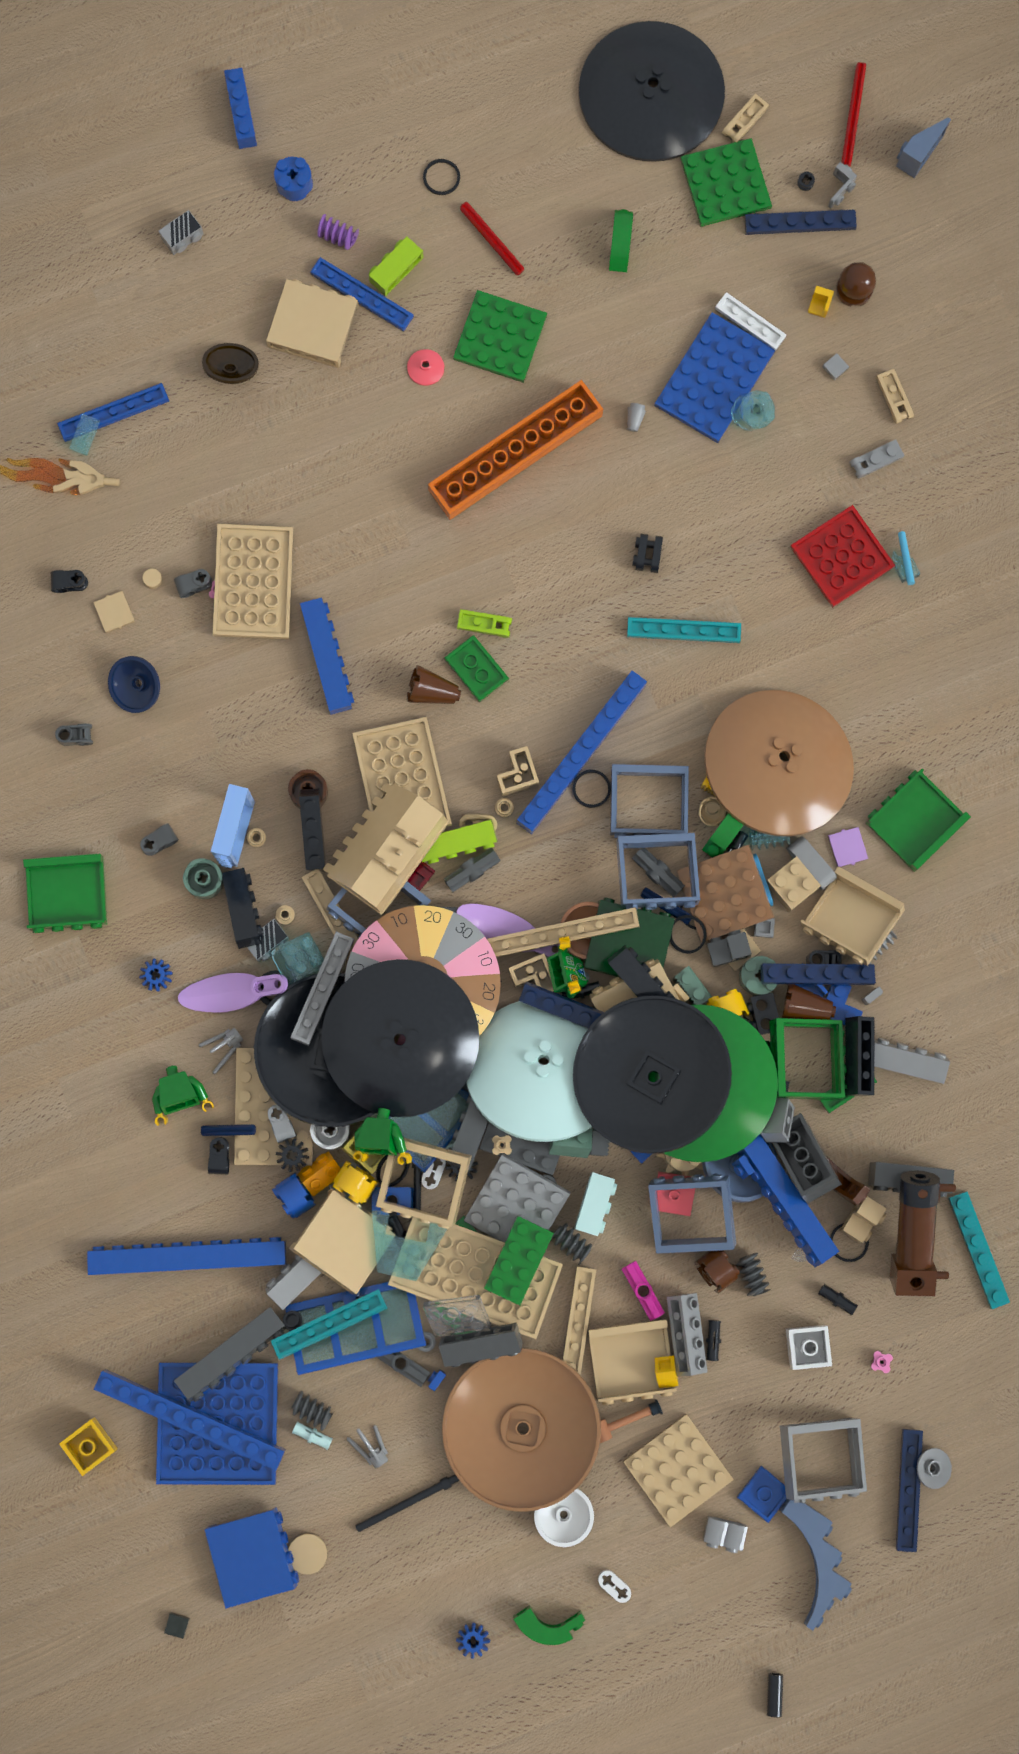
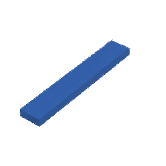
[310,257,414,332]
[57,383,170,442]

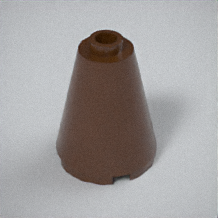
[407,665,461,704]
[782,984,836,1020]

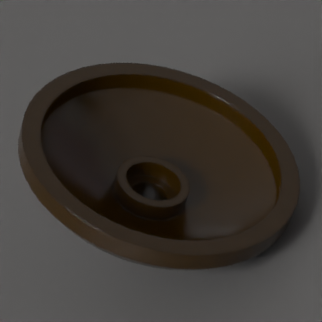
[202,343,259,384]

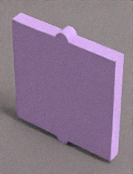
[828,827,868,867]

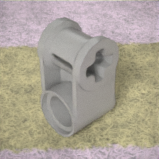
[268,1105,296,1144]

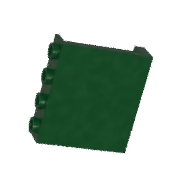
[583,897,675,978]

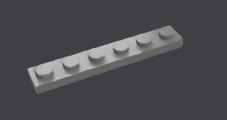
[291,932,354,1046]

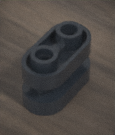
[632,533,663,573]

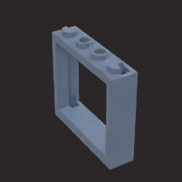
[610,764,689,838]
[616,833,700,910]
[327,882,431,938]
[648,1173,736,1254]

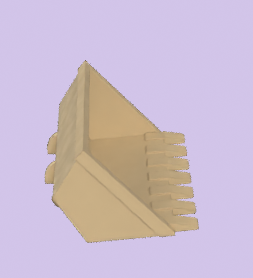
[323,783,449,916]

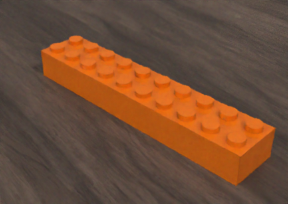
[428,380,603,520]

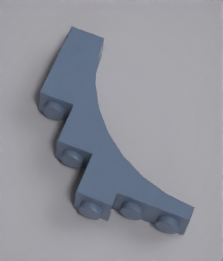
[780,1499,852,1631]

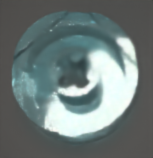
[731,391,775,431]

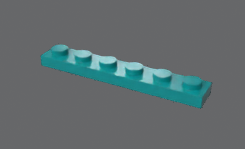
[627,617,741,643]
[948,1191,1010,1309]
[271,1289,387,1360]

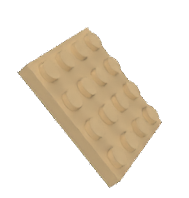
[623,1414,734,1527]

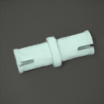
[292,1421,333,1450]

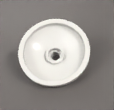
[534,1489,594,1547]

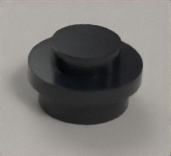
[282,1311,302,1331]

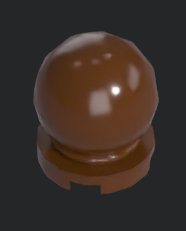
[836,262,876,307]

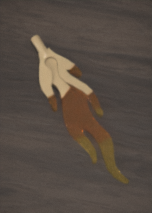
[0,458,120,495]

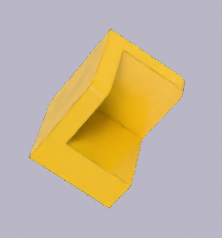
[808,285,834,318]
[655,1356,678,1388]

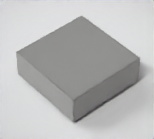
[822,354,849,380]
[753,918,775,938]
[861,987,883,1005]

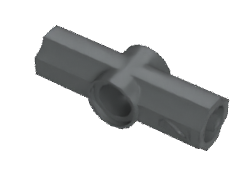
[444,847,501,893]
[632,848,685,898]
[375,1342,430,1387]

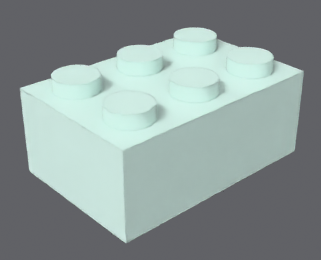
[574,1172,617,1236]

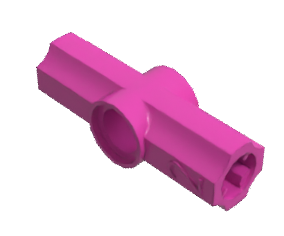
[621,1261,665,1321]

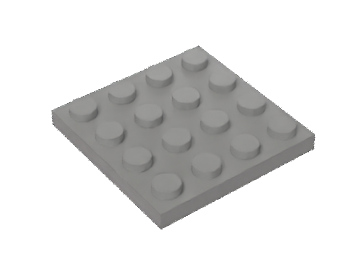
[464,1153,571,1242]

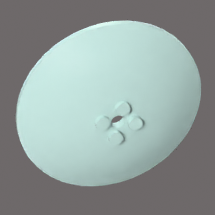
[466,1001,592,1142]

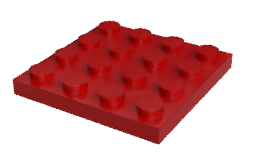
[790,505,895,608]

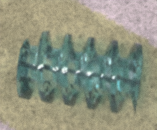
[749,828,790,851]

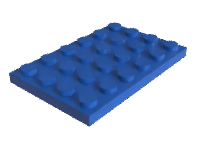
[654,312,775,443]

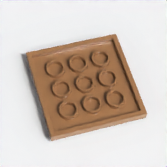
[677,845,775,943]

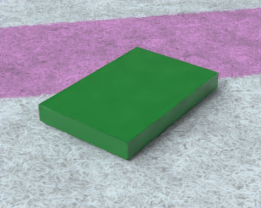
[444,635,509,703]

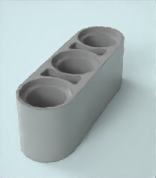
[787,836,837,890]

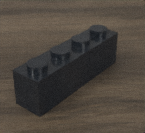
[299,788,326,870]
[222,868,263,949]
[607,945,676,999]
[845,1016,875,1097]

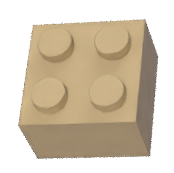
[767,856,821,912]

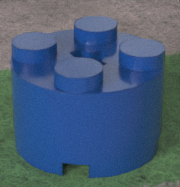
[274,157,313,201]
[272,1173,316,1219]

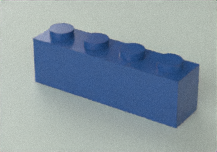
[224,68,257,149]

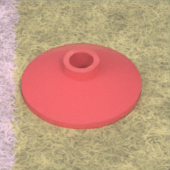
[407,349,444,386]

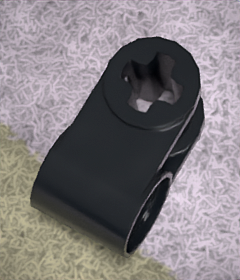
[51,570,89,593]
[806,950,842,964]
[208,1137,230,1175]

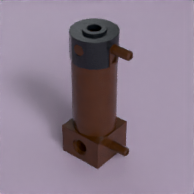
[890,1170,956,1296]

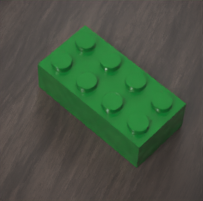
[484,1216,554,1306]

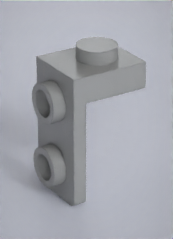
[828,162,857,209]

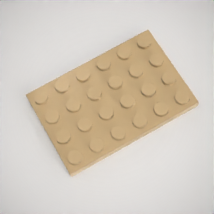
[213,524,293,639]
[352,717,452,827]
[234,1048,313,1165]

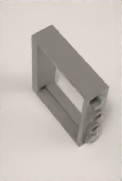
[780,1418,867,1503]

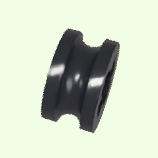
[797,172,815,191]

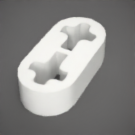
[422,1159,446,1189]
[598,1569,631,1603]

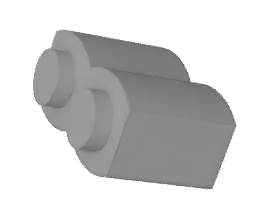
[703,1516,748,1553]

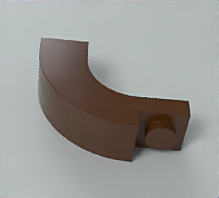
[826,1156,870,1206]

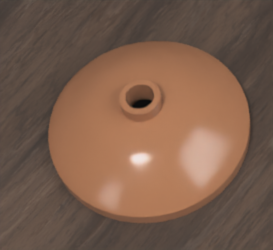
[561,902,599,959]

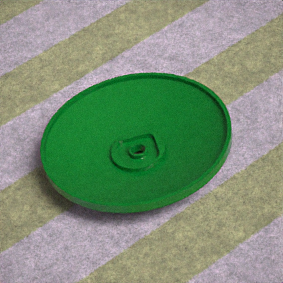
[648,1005,778,1162]

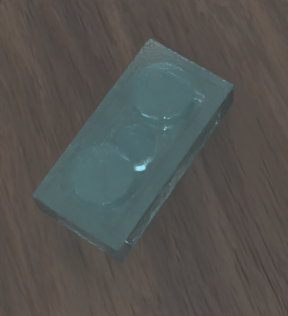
[69,413,100,456]

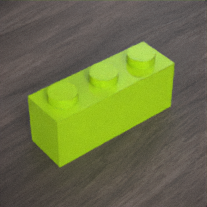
[369,236,424,296]

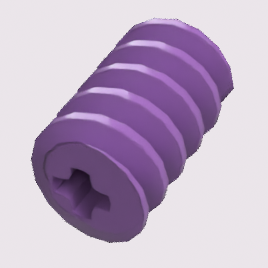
[318,214,359,250]

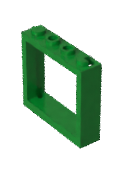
[770,1018,847,1100]

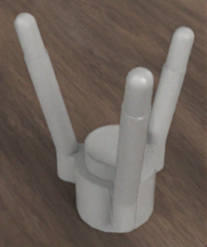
[199,1028,243,1074]
[347,1425,388,1469]

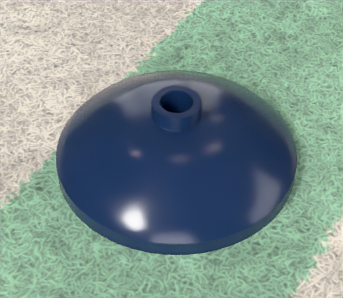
[108,656,160,713]

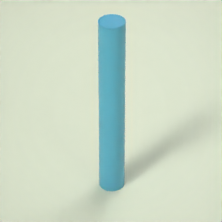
[898,531,915,585]

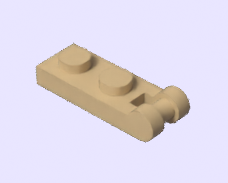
[722,94,769,143]
[876,369,914,424]

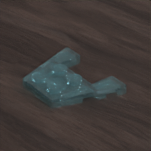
[372,1210,447,1281]

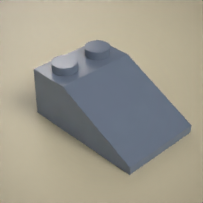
[896,117,951,178]

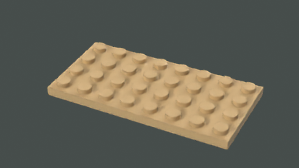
[388,1217,563,1339]

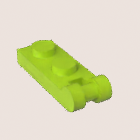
[457,609,512,638]

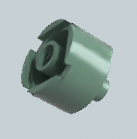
[183,858,224,899]
[739,956,778,996]

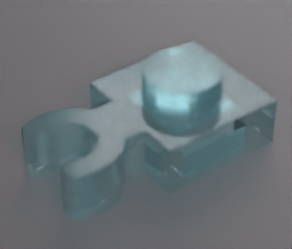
[892,551,920,583]

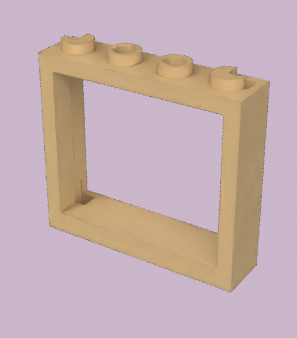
[376,1137,472,1229]

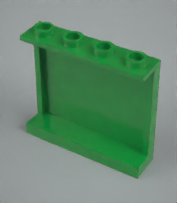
[866,768,971,872]
[23,854,107,933]

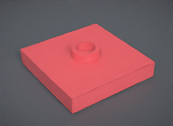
[657,1171,695,1216]

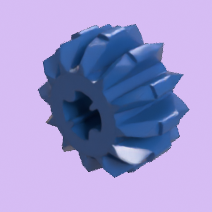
[139,959,173,992]
[456,1622,490,1659]

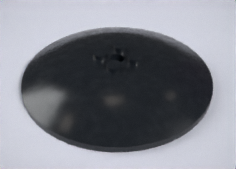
[579,21,725,162]
[322,959,479,1117]
[254,973,376,1127]
[573,996,732,1154]

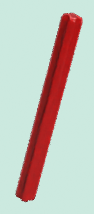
[841,62,866,167]

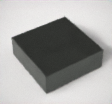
[164,1613,190,1639]

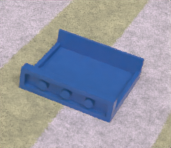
[205,1507,299,1609]

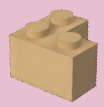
[497,746,539,797]
[508,953,554,992]
[839,1196,886,1244]

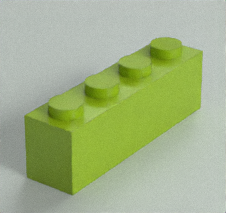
[422,819,498,864]

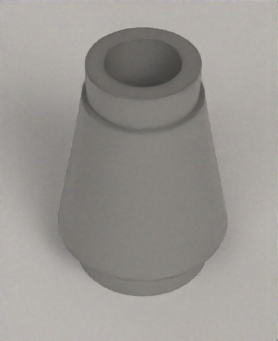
[627,403,646,432]

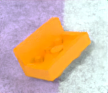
[297,1151,341,1196]

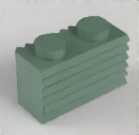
[673,966,712,1005]

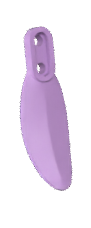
[456,904,560,957]
[178,973,288,1013]

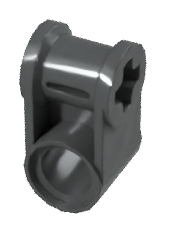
[174,569,213,598]
[55,724,93,746]
[140,823,179,856]

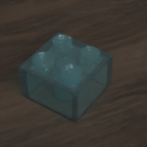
[270,932,324,986]

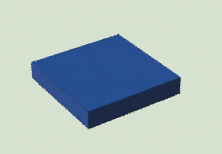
[737,1466,787,1523]

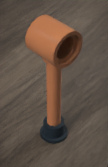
[600,1399,663,1443]

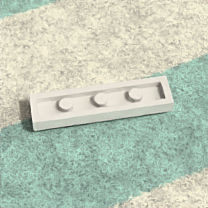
[715,292,786,351]

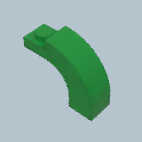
[609,209,633,273]
[702,813,744,858]
[513,1605,586,1645]

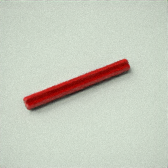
[460,202,524,276]

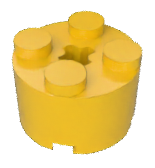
[707,989,750,1018]
[333,1161,379,1203]

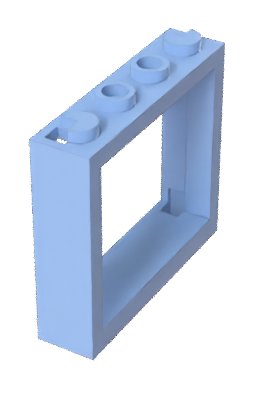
[211,784,255,869]

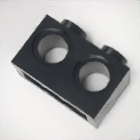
[746,992,779,1036]

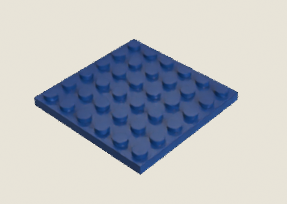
[156,1362,278,1485]

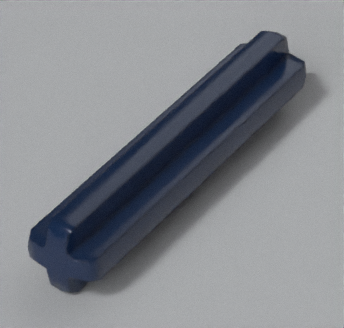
[640,887,692,924]
[201,1124,256,1136]

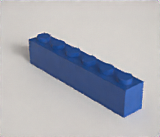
[300,597,354,715]

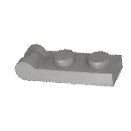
[849,440,904,479]

